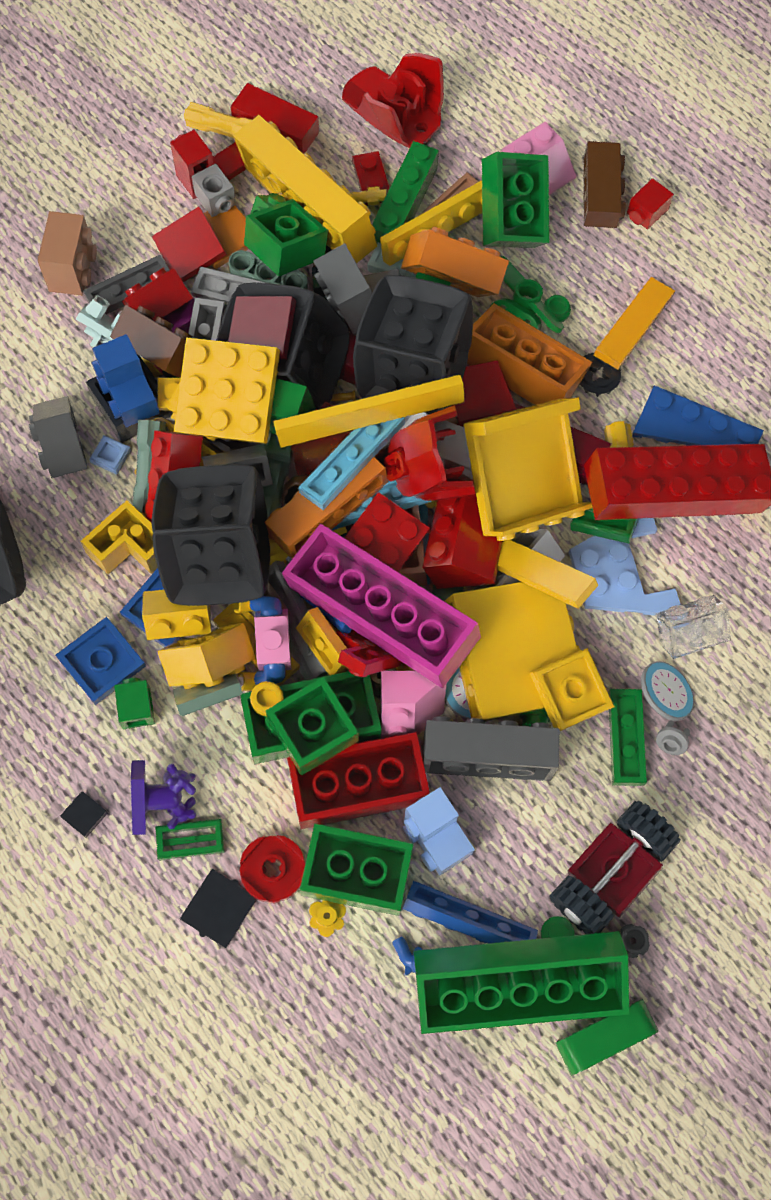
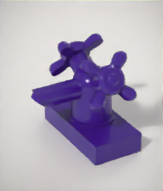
[131,760,196,835]

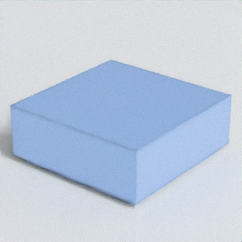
[89,435,131,474]

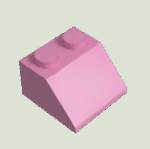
[502,121,576,195]
[380,671,446,739]

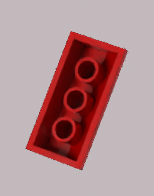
[422,478,503,589]

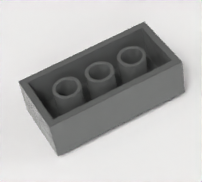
[423,716,560,781]

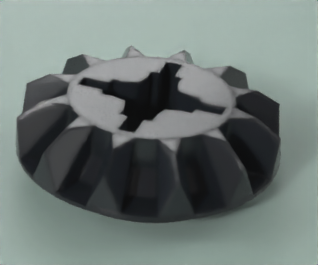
[579,353,621,397]

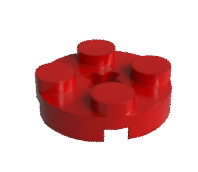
[239,835,305,904]

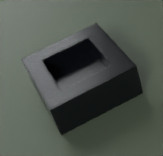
[60,791,108,838]

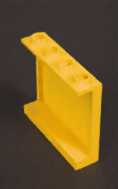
[464,397,592,541]
[444,582,581,722]

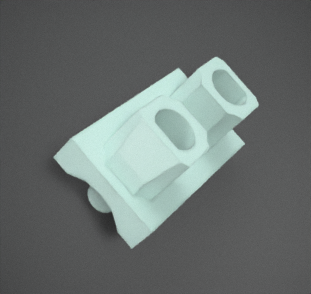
[76,295,122,347]

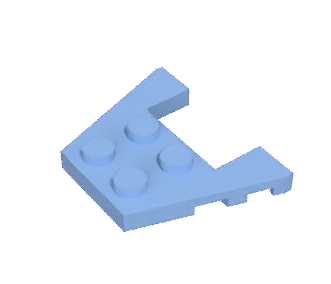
[569,518,683,618]

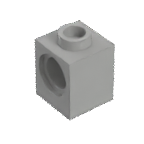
[191,164,236,217]

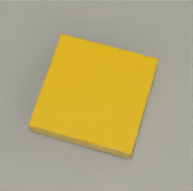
[529,648,614,731]

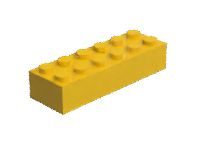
[233,115,377,264]

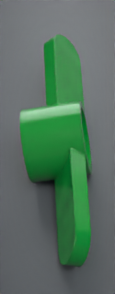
[500,256,564,333]

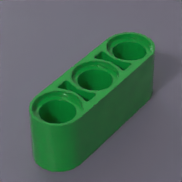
[555,999,659,1076]

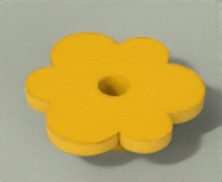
[309,900,346,937]

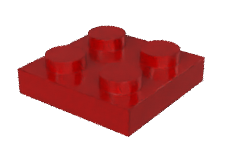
[344,492,430,573]

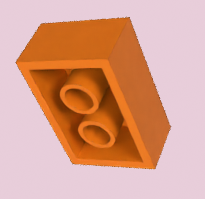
[401,227,509,297]

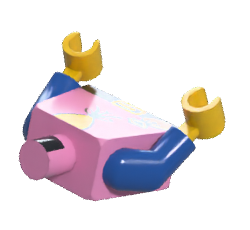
[234,596,292,691]

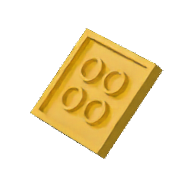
[174,338,280,444]

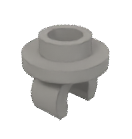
[656,720,690,755]

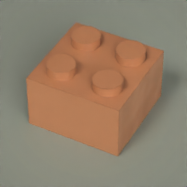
[37,211,97,296]

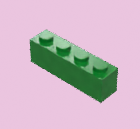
[372,141,439,243]

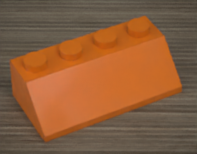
[467,303,592,405]

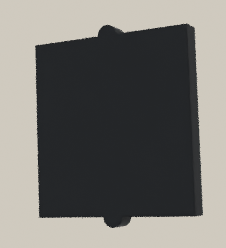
[180,869,257,948]

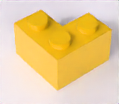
[80,500,158,575]
[157,623,256,689]

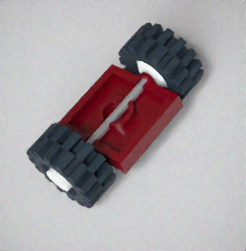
[549,801,681,934]

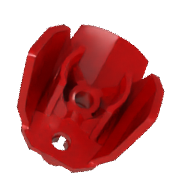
[342,53,444,148]
[384,405,475,501]

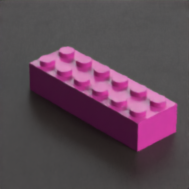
[282,524,481,689]

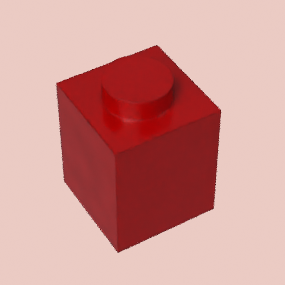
[626,178,674,230]

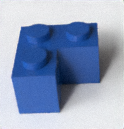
[91,334,160,427]

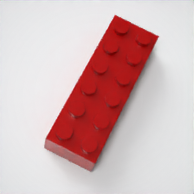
[584,444,771,520]

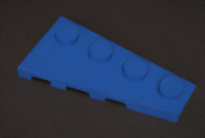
[632,385,764,446]

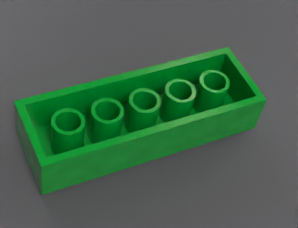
[414,931,630,1034]

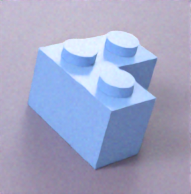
[402,787,475,876]

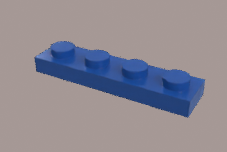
[402,880,538,944]

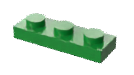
[608,689,647,786]

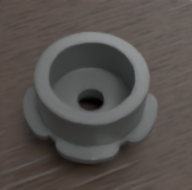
[620,924,650,958]

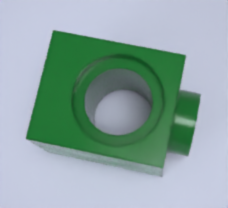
[114,678,155,730]

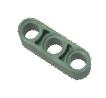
[228,250,308,290]

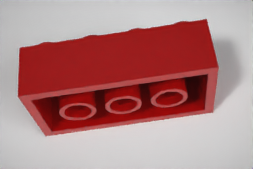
[287,732,430,830]

